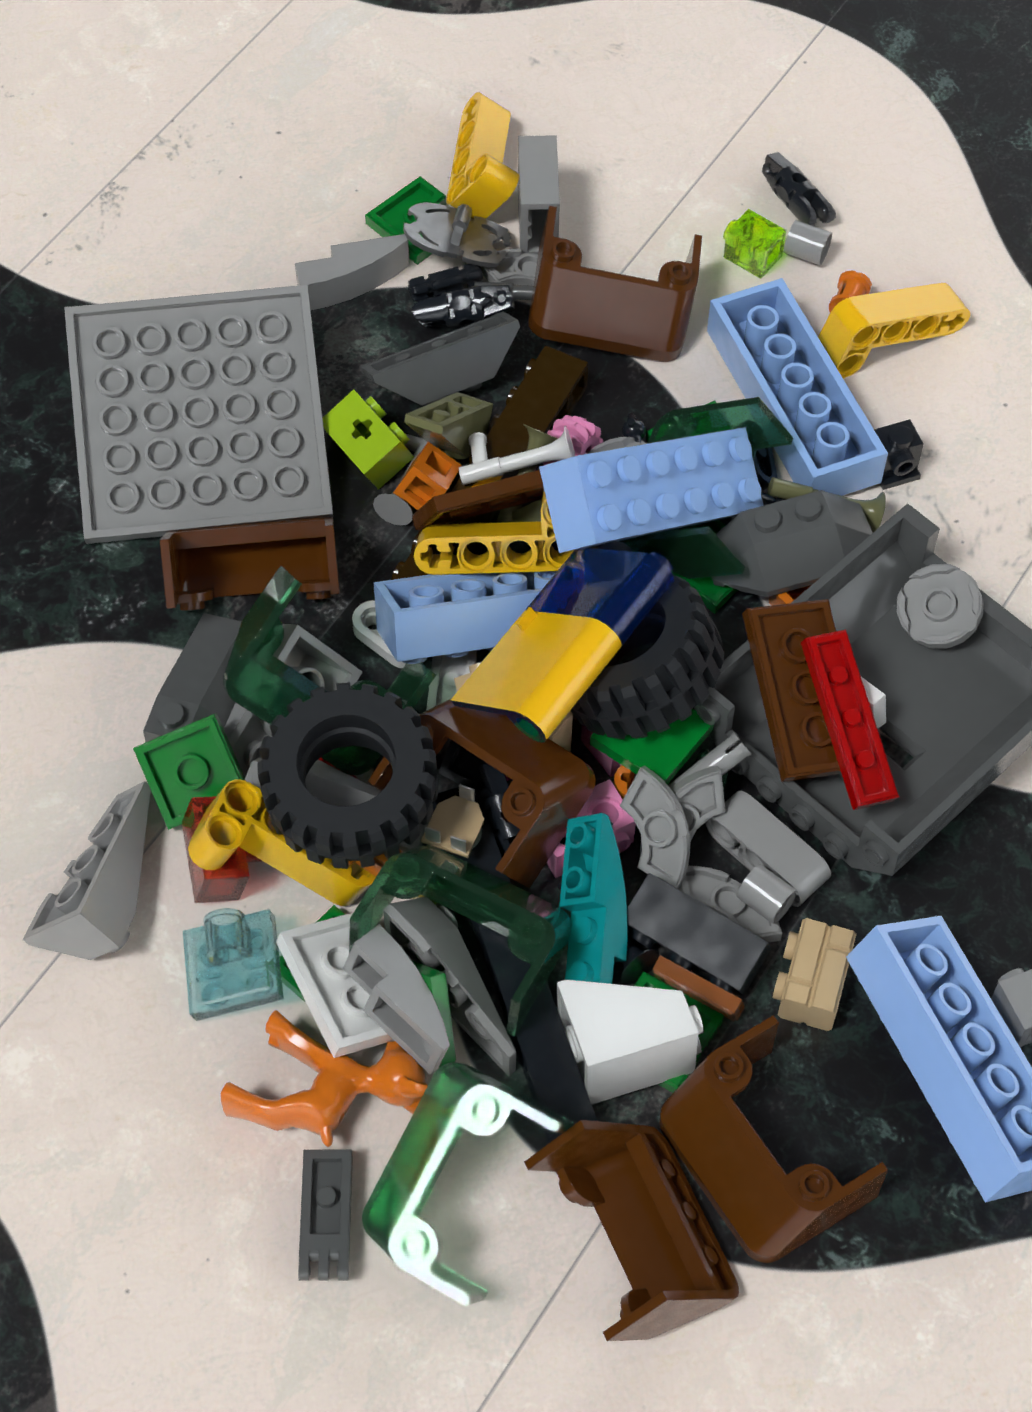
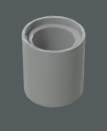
[784,220,832,265]
[736,864,798,924]

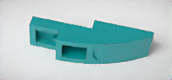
[559,813,628,984]

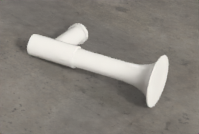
[459,426,575,485]

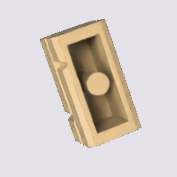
[772,918,856,1031]

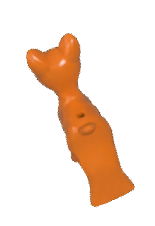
[221,1010,438,1147]

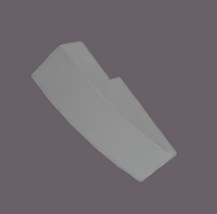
[295,234,409,311]
[343,924,450,1075]

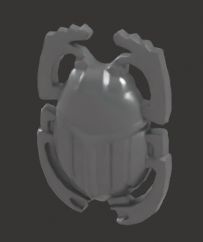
[403,202,511,267]

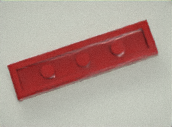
[801,629,899,810]

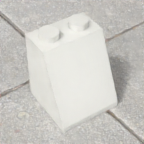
[557,980,704,1105]

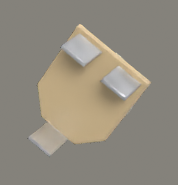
[421,784,484,858]

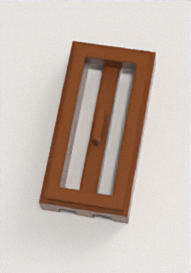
[652,955,745,1022]

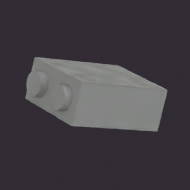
[518,135,560,254]

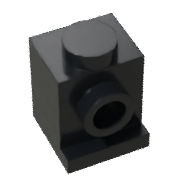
[874,419,924,490]

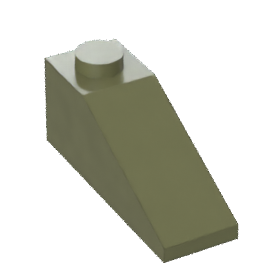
[404,392,493,459]

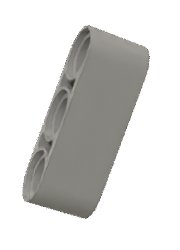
[705,791,831,907]

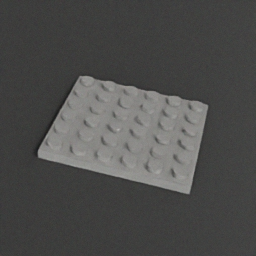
[64,285,333,544]

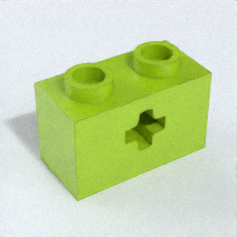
[322,390,414,490]

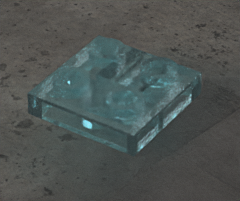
[183,908,284,1021]

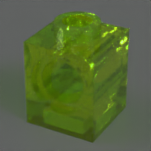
[723,209,786,279]

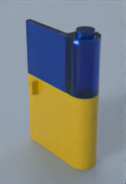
[450,548,674,743]

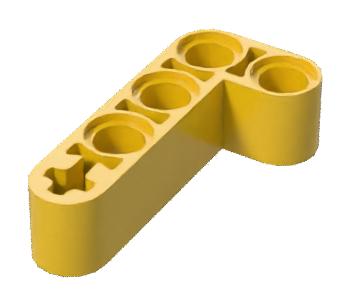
[446,92,519,219]
[818,283,970,379]
[414,491,582,575]
[188,779,377,906]

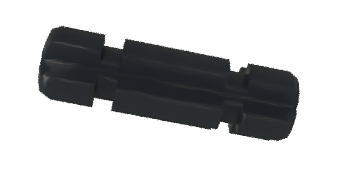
[408,263,483,302]

